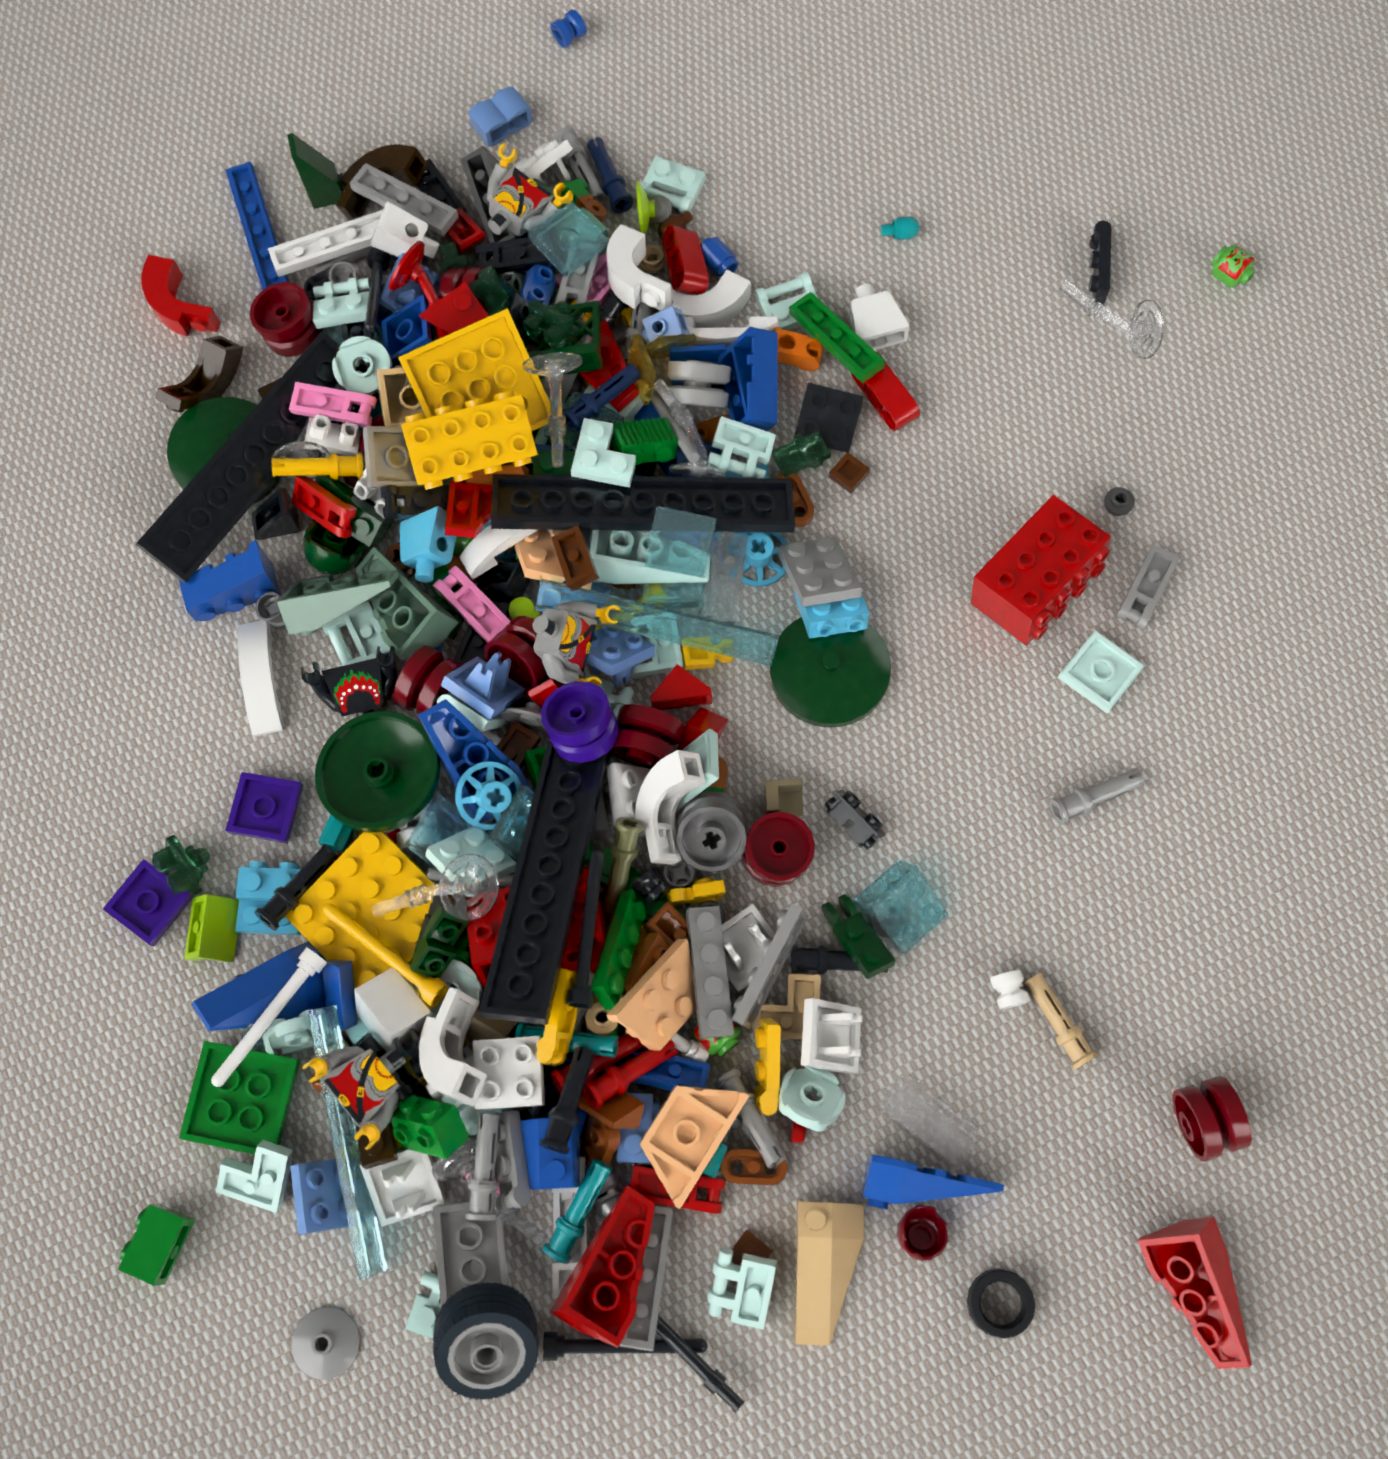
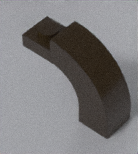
[336,144,428,221]
[155,336,243,412]

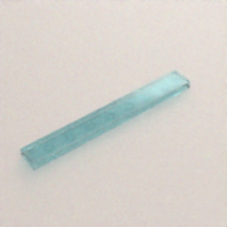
[535,579,779,666]
[308,1005,387,1280]

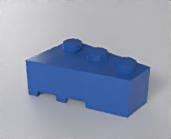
[718,327,778,432]
[179,540,281,622]

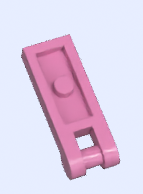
[289,382,377,428]
[432,566,511,643]

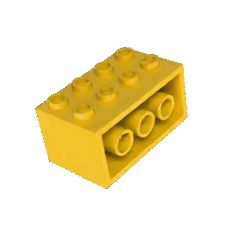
[401,390,538,490]

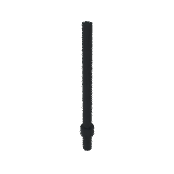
[656,1315,745,1413]

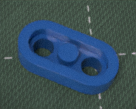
[519,264,556,311]

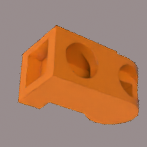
[775,328,824,371]

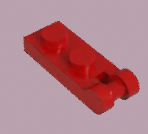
[291,476,357,538]
[630,1164,726,1214]

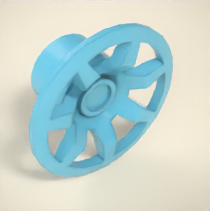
[726,532,788,587]
[455,761,523,830]

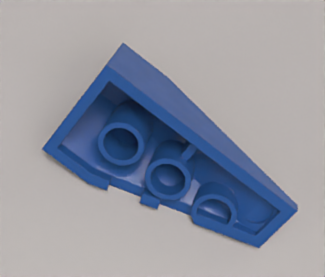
[418,699,533,823]
[191,941,326,1031]
[861,1154,1004,1210]

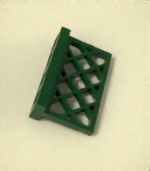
[525,301,603,379]

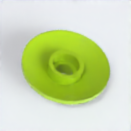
[636,181,655,235]

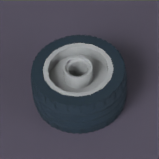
[433,1282,539,1400]

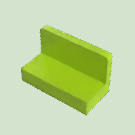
[184,894,239,963]

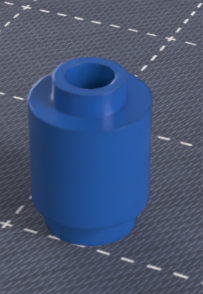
[700,237,739,277]

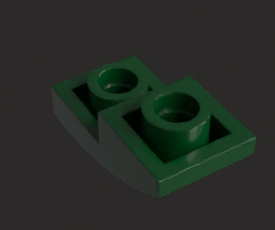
[410,905,470,979]

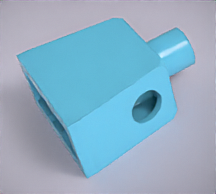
[400,506,457,583]

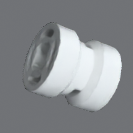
[990,970,1031,1010]

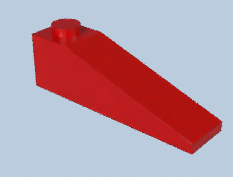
[550,1186,655,1347]
[1137,1217,1252,1369]

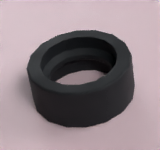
[967,1269,1036,1339]

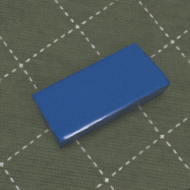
[322,960,357,1030]

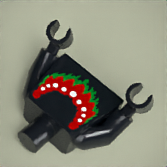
[301,646,398,717]

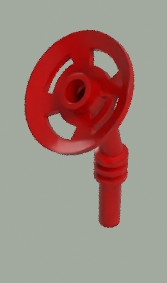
[389,241,449,339]

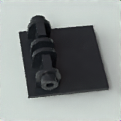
[793,383,864,453]

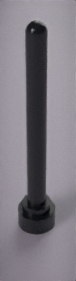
[365,247,391,332]
[566,850,604,1009]
[543,1332,708,1361]

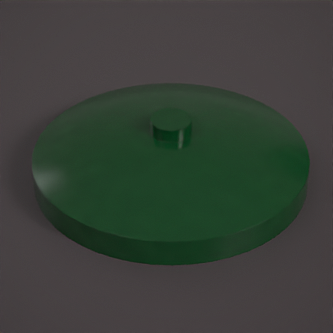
[167,397,283,505]
[770,617,891,728]
[315,711,440,832]

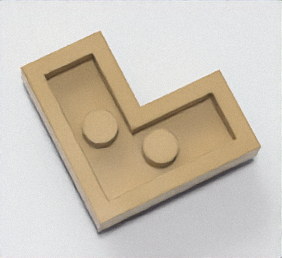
[753,973,821,1041]

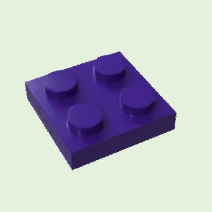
[225,772,304,844]
[103,859,194,947]

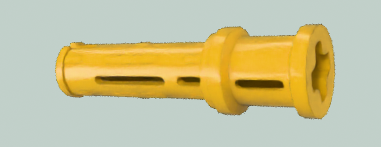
[271,453,363,480]

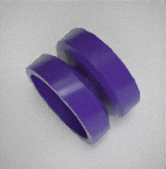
[541,681,619,763]

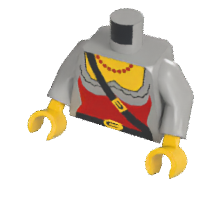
[487,143,573,236]
[533,600,620,685]
[302,1046,406,1150]

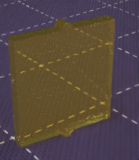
[629,333,696,361]
[627,334,657,405]

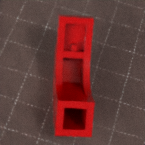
[141,255,221,336]

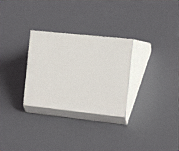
[354,968,435,1052]

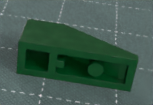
[287,133,346,209]
[314,475,394,547]

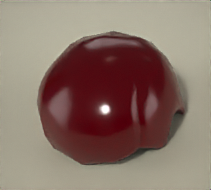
[897,1205,948,1261]

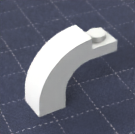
[607,224,671,311]
[657,270,751,328]
[634,750,706,865]
[419,987,487,1107]

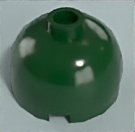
[302,520,365,575]

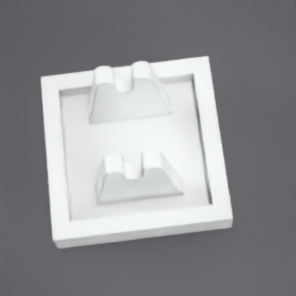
[513,139,573,184]
[604,763,651,827]
[721,904,790,993]
[801,998,863,1074]
[473,1036,545,1110]
[360,1147,446,1227]

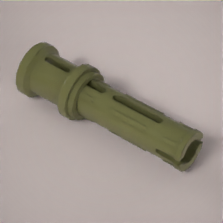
[602,817,644,914]

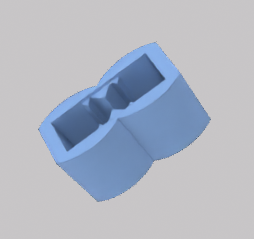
[468,87,533,146]

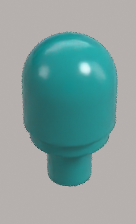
[880,216,920,240]

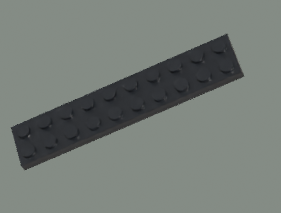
[135,331,366,584]
[491,474,795,533]
[479,738,611,1025]

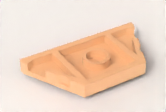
[514,530,592,592]
[606,939,696,1051]
[639,1085,749,1209]

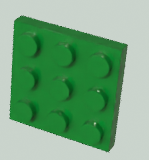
[179,1041,301,1155]

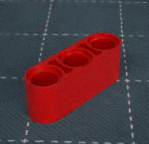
[662,225,709,295]
[851,353,920,431]

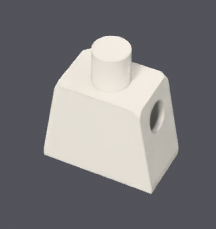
[370,201,440,259]
[849,284,910,350]

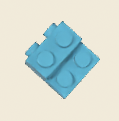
[794,590,869,639]
[235,861,301,936]

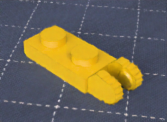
[536,969,578,1065]
[753,1018,781,1116]

